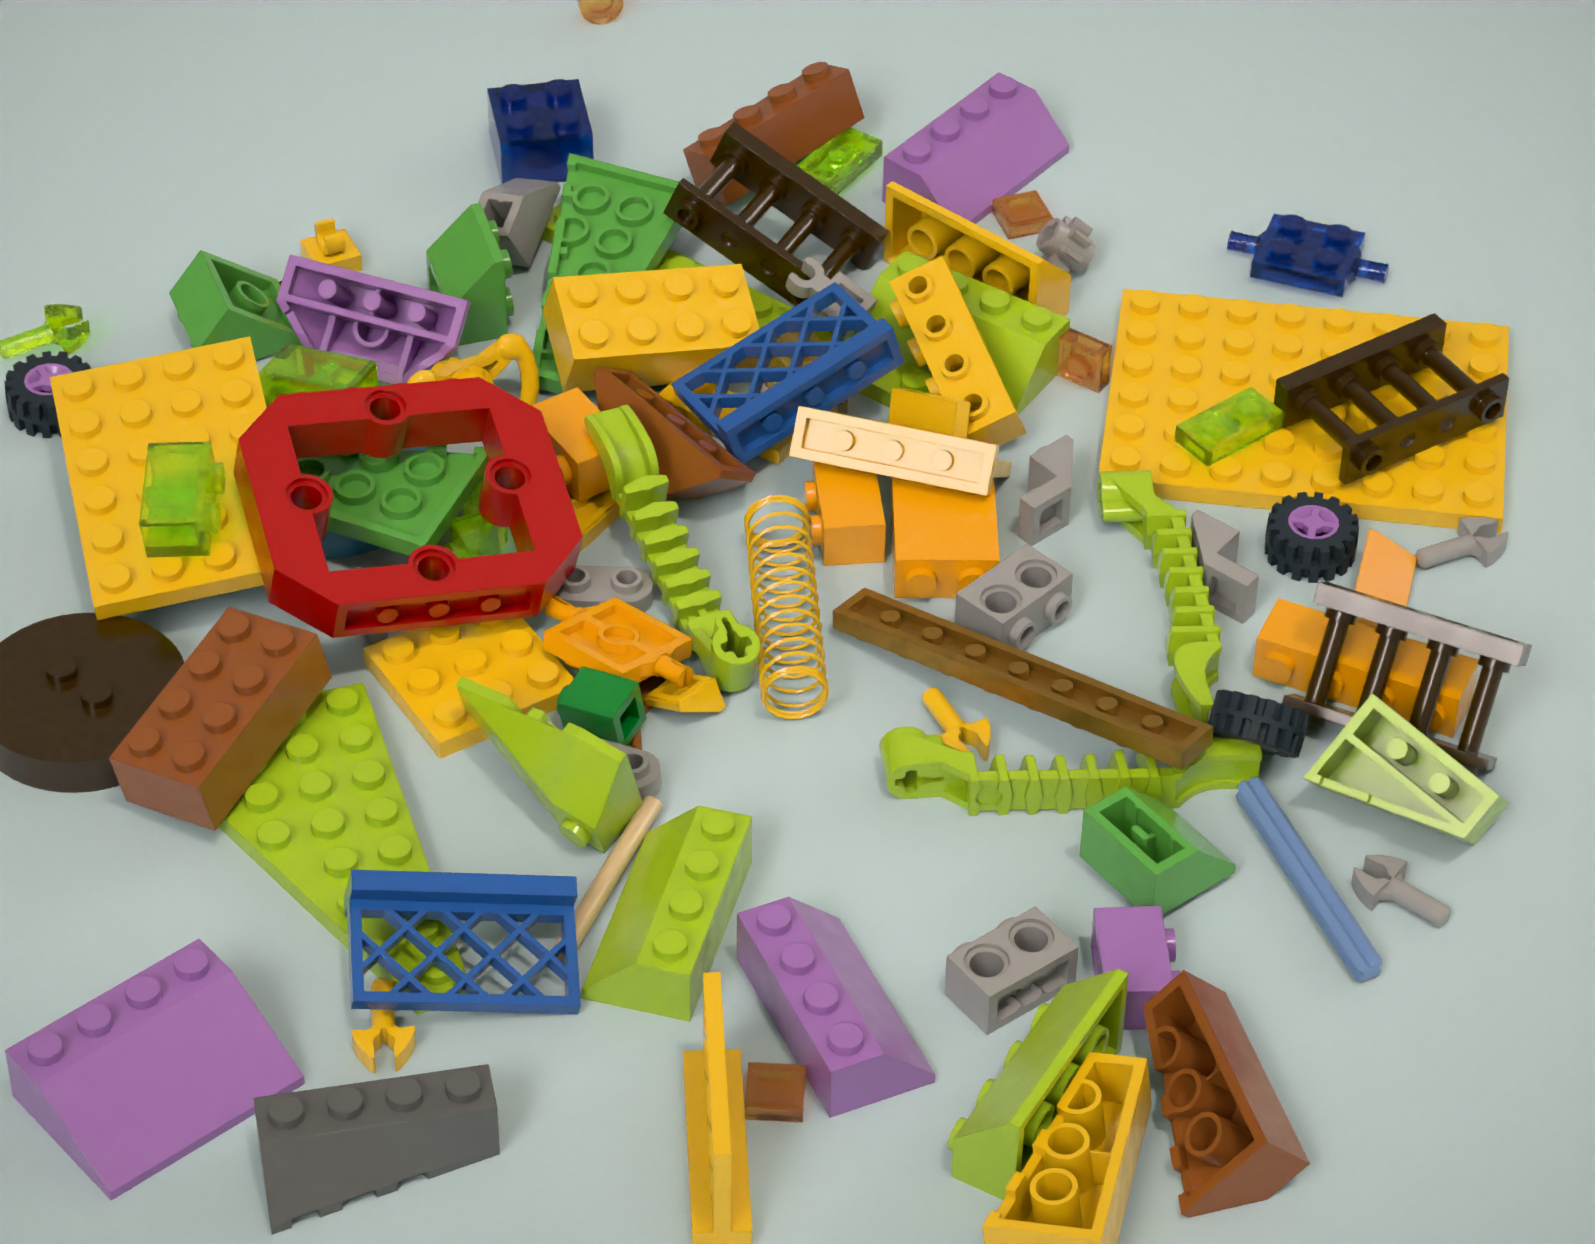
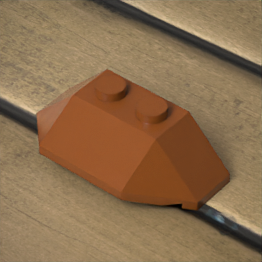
[593,366,756,501]

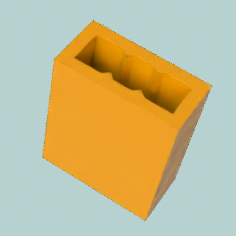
[891,477,1000,598]

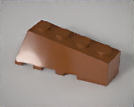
[683,62,865,206]
[1143,970,1310,1218]

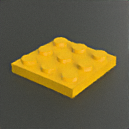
[363,618,574,759]

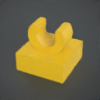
[300,218,363,271]

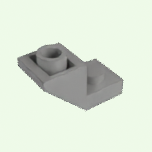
[1018,434,1073,547]
[1190,509,1259,624]

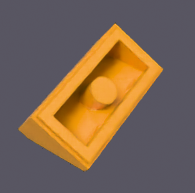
[1355,529,1417,627]

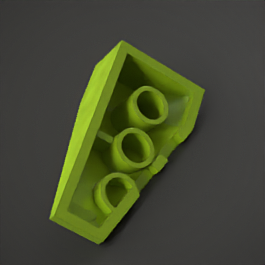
[455,677,643,854]

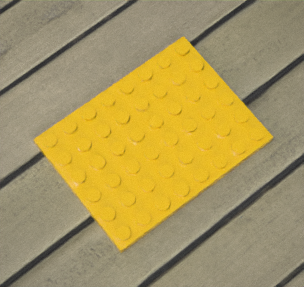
[1099,289,1509,533]

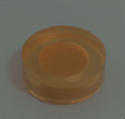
[577,0,623,25]

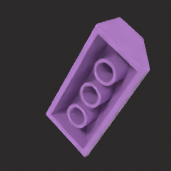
[882,72,1069,224]
[737,897,935,1118]

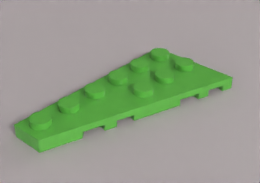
[533,153,697,394]
[297,445,488,556]

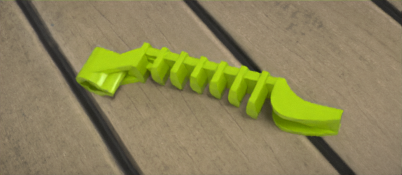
[584,404,760,692]
[1097,470,1222,724]
[879,726,1263,816]

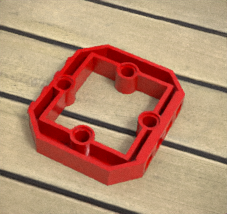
[233,377,583,638]

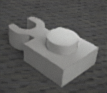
[785,257,877,340]

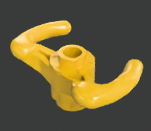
[407,333,540,405]

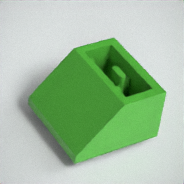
[426,203,514,346]
[1079,786,1236,914]

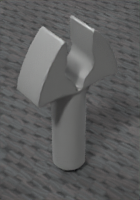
[1415,517,1509,569]
[1351,855,1451,926]

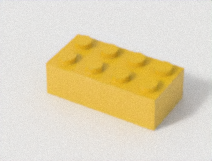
[543,264,760,392]

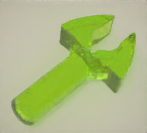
[0,304,90,359]

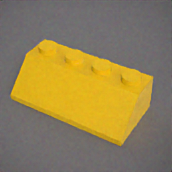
[884,181,1071,316]

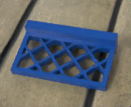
[671,282,905,464]
[344,869,581,1014]

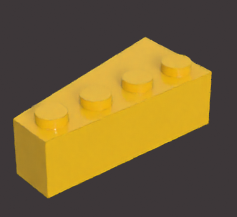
[982,1052,1152,1244]

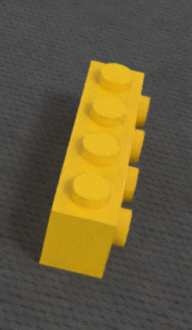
[889,255,1027,446]

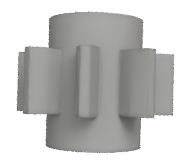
[1036,216,1095,274]

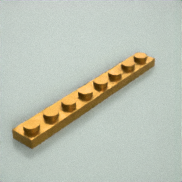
[833,587,1213,770]

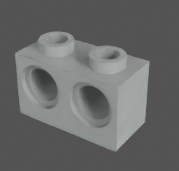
[955,544,1073,649]
[945,906,1079,1035]

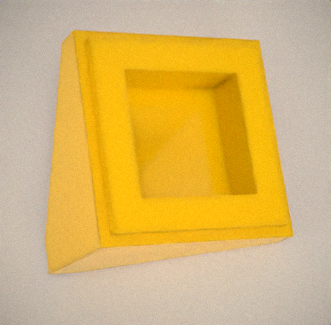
[644,674,726,712]

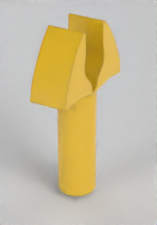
[922,687,991,762]
[352,978,416,1073]

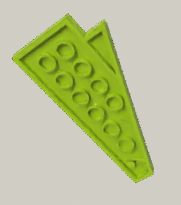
[218,682,468,1014]

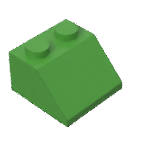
[169,250,302,360]

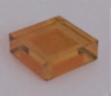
[992,190,1053,240]
[745,1062,806,1123]

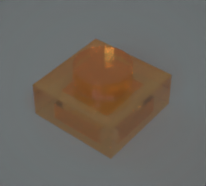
[1057,328,1112,393]

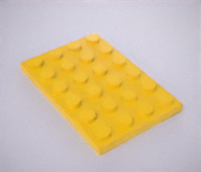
[50,336,267,620]

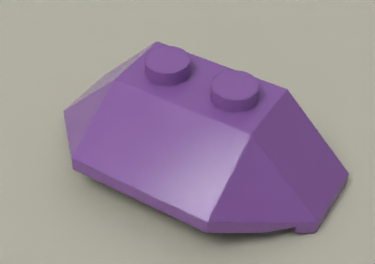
[276,254,471,385]

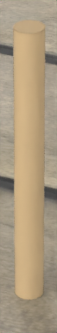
[553,796,663,961]

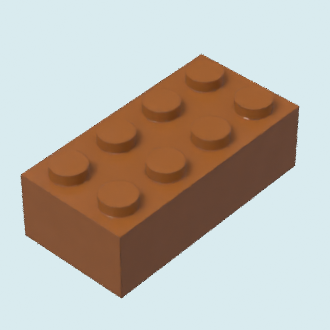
[109,607,332,831]

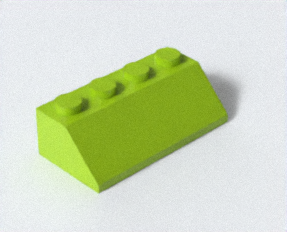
[852,250,1070,415]
[581,805,752,1022]
[947,969,1129,1200]

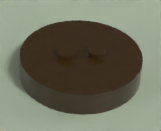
[0,612,184,793]

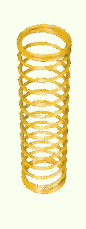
[744,495,829,719]

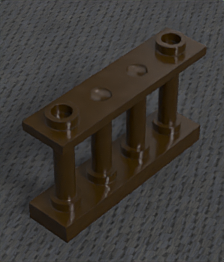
[663,122,889,306]
[1272,313,1509,485]
[1282,582,1532,776]

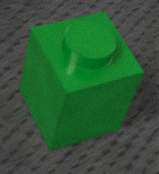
[557,666,647,746]

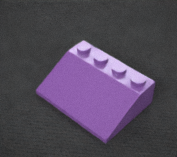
[5,939,305,1201]

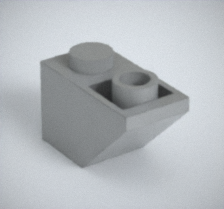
[478,178,561,267]

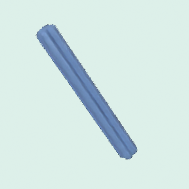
[1236,777,1382,982]

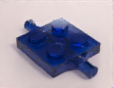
[1227,213,1389,297]

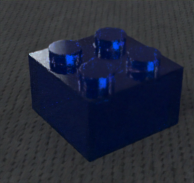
[487,79,594,184]

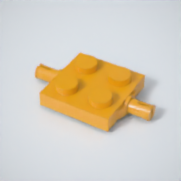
[543,596,693,688]

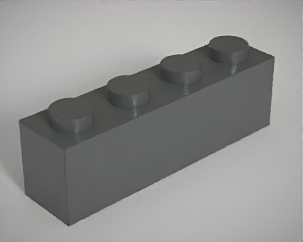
[253,1064,500,1235]

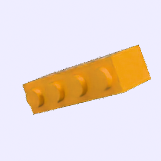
[1252,598,1479,738]

